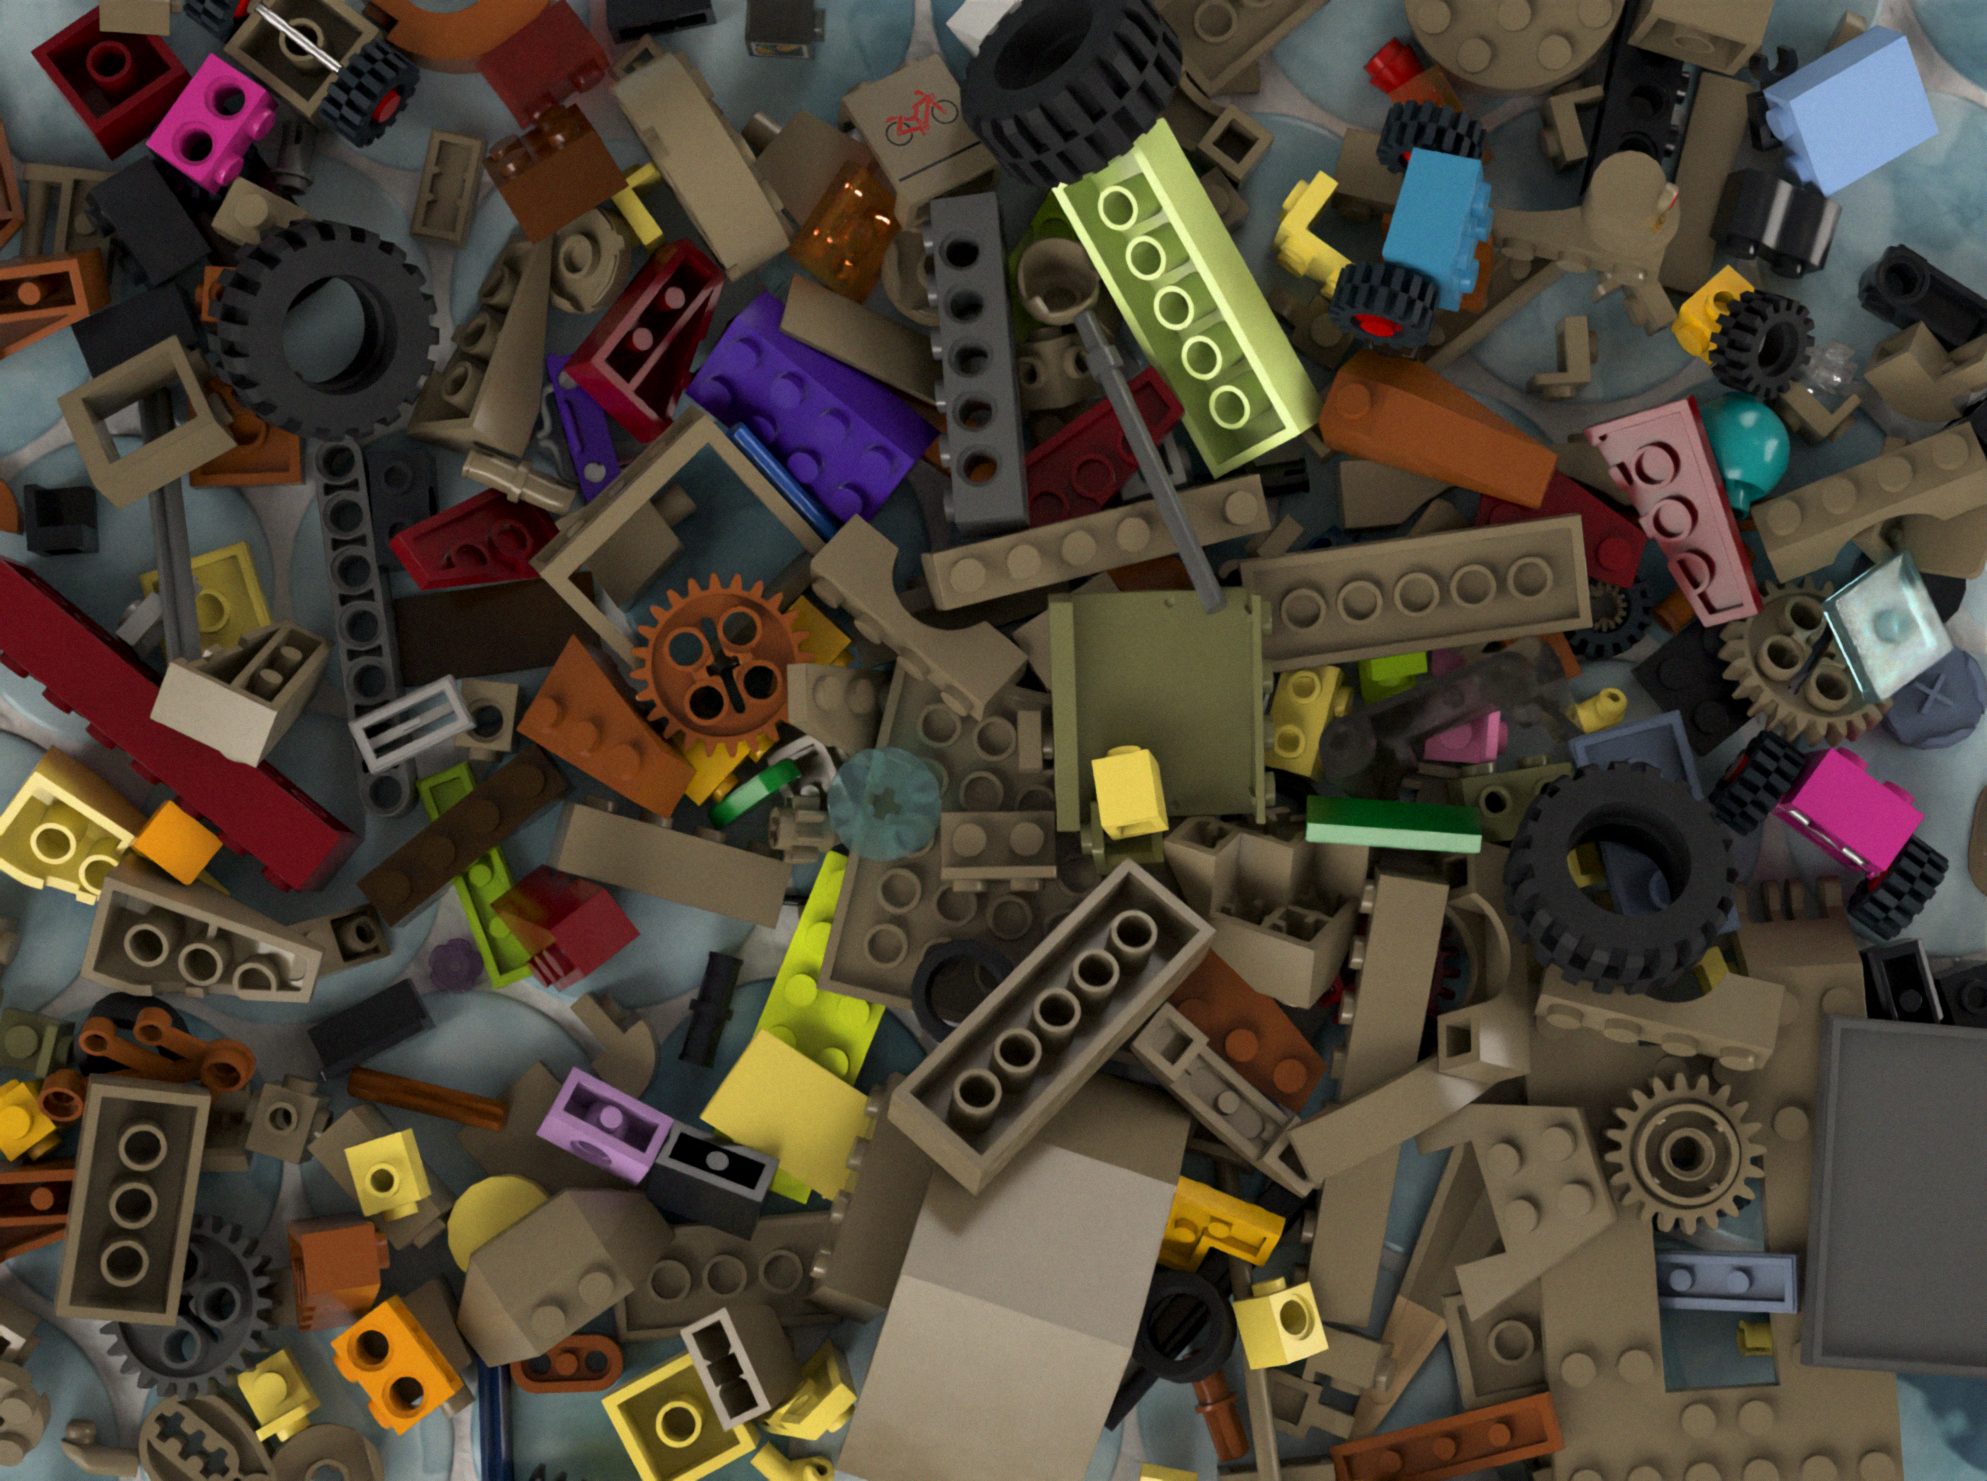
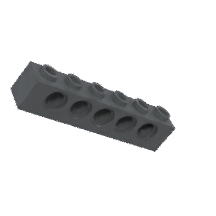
[922,191,1031,539]

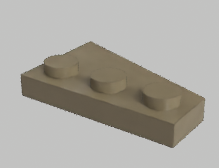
[787,663,894,767]

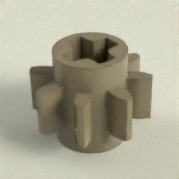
[768,795,835,865]

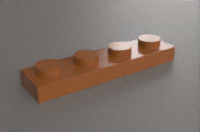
[1329,1391,1566,1481]

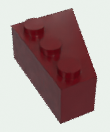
[562,237,726,444]
[490,864,640,992]

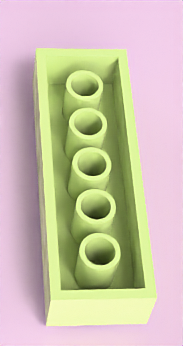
[1051,117,1324,479]

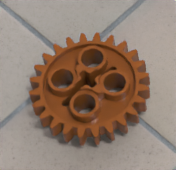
[630,573,816,758]

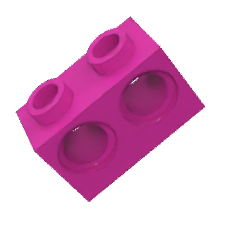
[146,53,279,195]

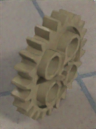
[1718,575,1901,748]

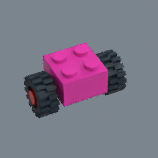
[1708,730,1949,941]

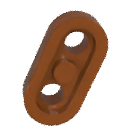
[510,1332,626,1394]

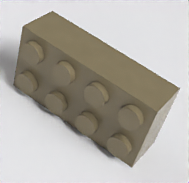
[54,1073,211,1326]

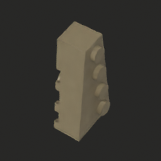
[546,795,793,929]
[802,1071,936,1325]

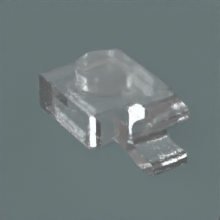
[1798,339,1858,396]

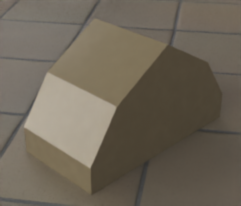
[835,1069,1192,1481]

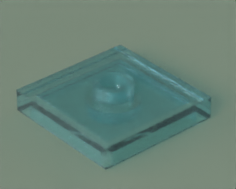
[1820,550,1954,704]

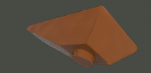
[1318,345,1559,510]

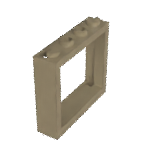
[528,405,826,706]

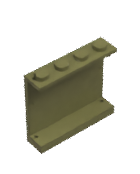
[1048,586,1275,832]

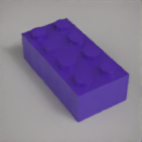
[684,290,941,523]

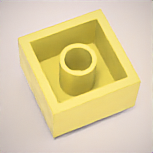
[601,1349,761,1481]

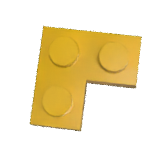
[1157,1175,1286,1273]

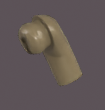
[61,1419,139,1477]

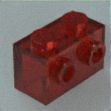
[475,0,611,130]

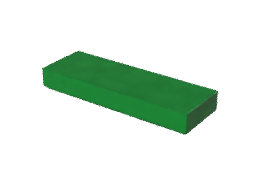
[1306,795,1482,854]

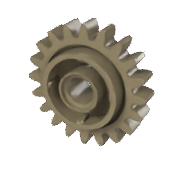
[1600,1072,1767,1235]

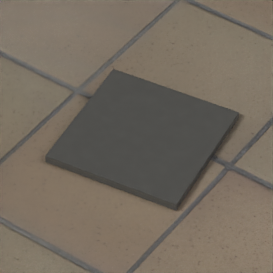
[1800,1015,1987,1379]

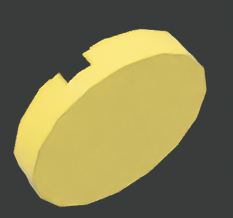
[447,1174,552,1273]

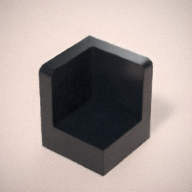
[23,484,100,557]

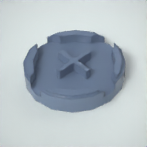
[1880,639,1987,750]

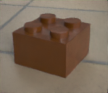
[481,103,629,245]

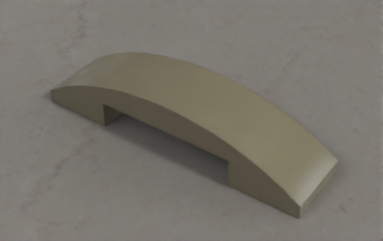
[1129,1001,1317,1198]
[1285,1046,1497,1183]

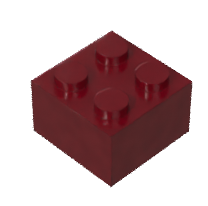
[31,5,192,161]

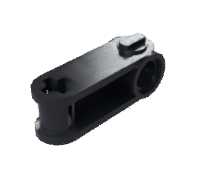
[1857,244,1987,353]

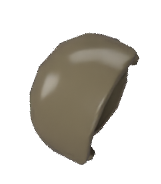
[1016,236,1101,327]

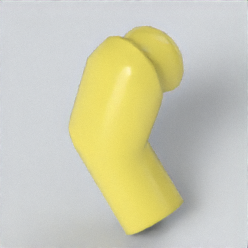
[1541,687,1627,736]
[750,1441,835,1481]

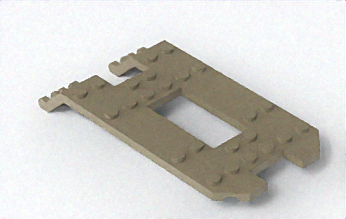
[1522,875,1904,1481]

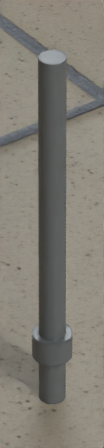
[1073,310,1228,615]

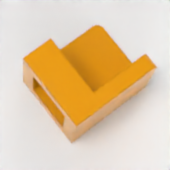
[128,800,223,885]

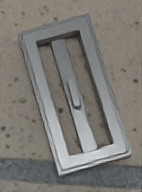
[347,674,477,775]

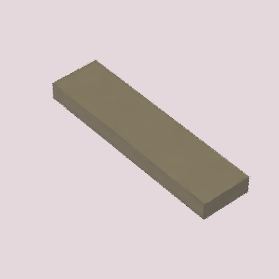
[1658,71,1756,298]

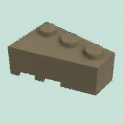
[150,619,336,768]

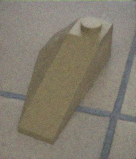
[405,233,553,459]

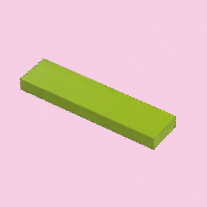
[415,761,533,990]

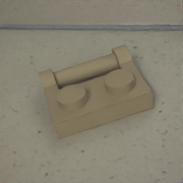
[12,163,118,286]

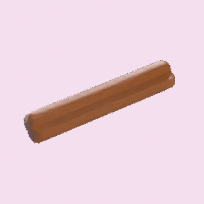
[347,1067,510,1132]

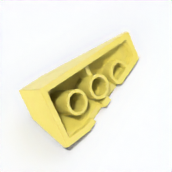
[0,745,230,906]

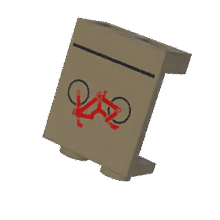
[837,53,1003,231]

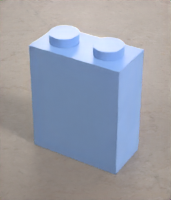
[1763,25,1939,197]

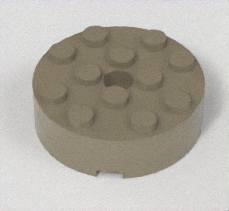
[1403,0,1626,99]
[609,50,795,283]

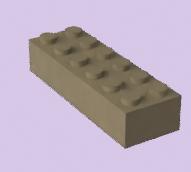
[887,857,1216,1197]

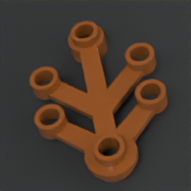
[37,1007,256,1125]

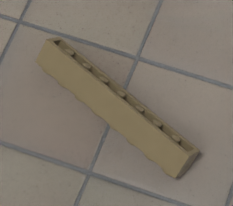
[1289,864,1449,1328]

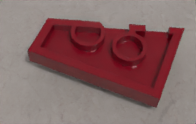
[1470,468,1648,590]

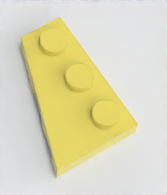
[752,1337,858,1441]

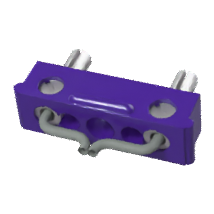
[536,353,640,506]

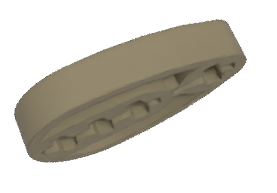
[138,1390,275,1481]

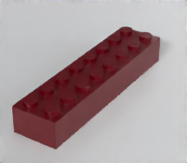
[0,555,364,893]

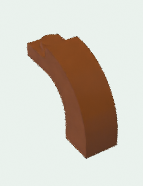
[361,0,561,74]

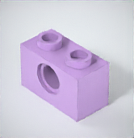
[536,1066,674,1187]

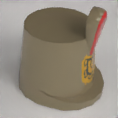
[1580,150,1681,258]

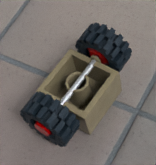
[183,0,420,148]

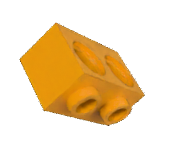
[330,1293,465,1436]

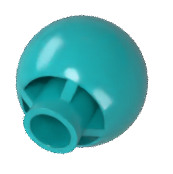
[1698,391,1790,521]

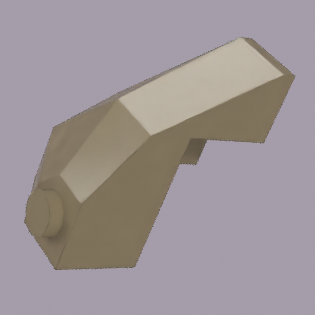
[1163,806,1386,1010]

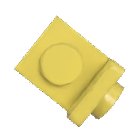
[238,1346,321,1442]

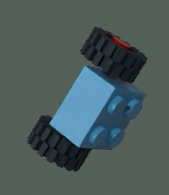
[1328,99,1495,349]

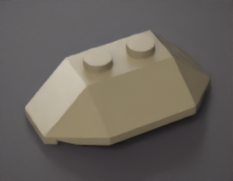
[455,1187,676,1368]

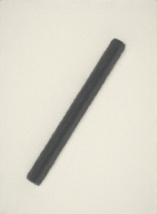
[138,386,202,665]

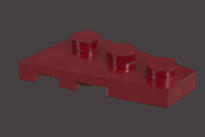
[388,488,584,590]

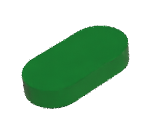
[707,758,802,831]

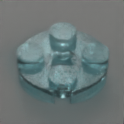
[827,747,942,862]

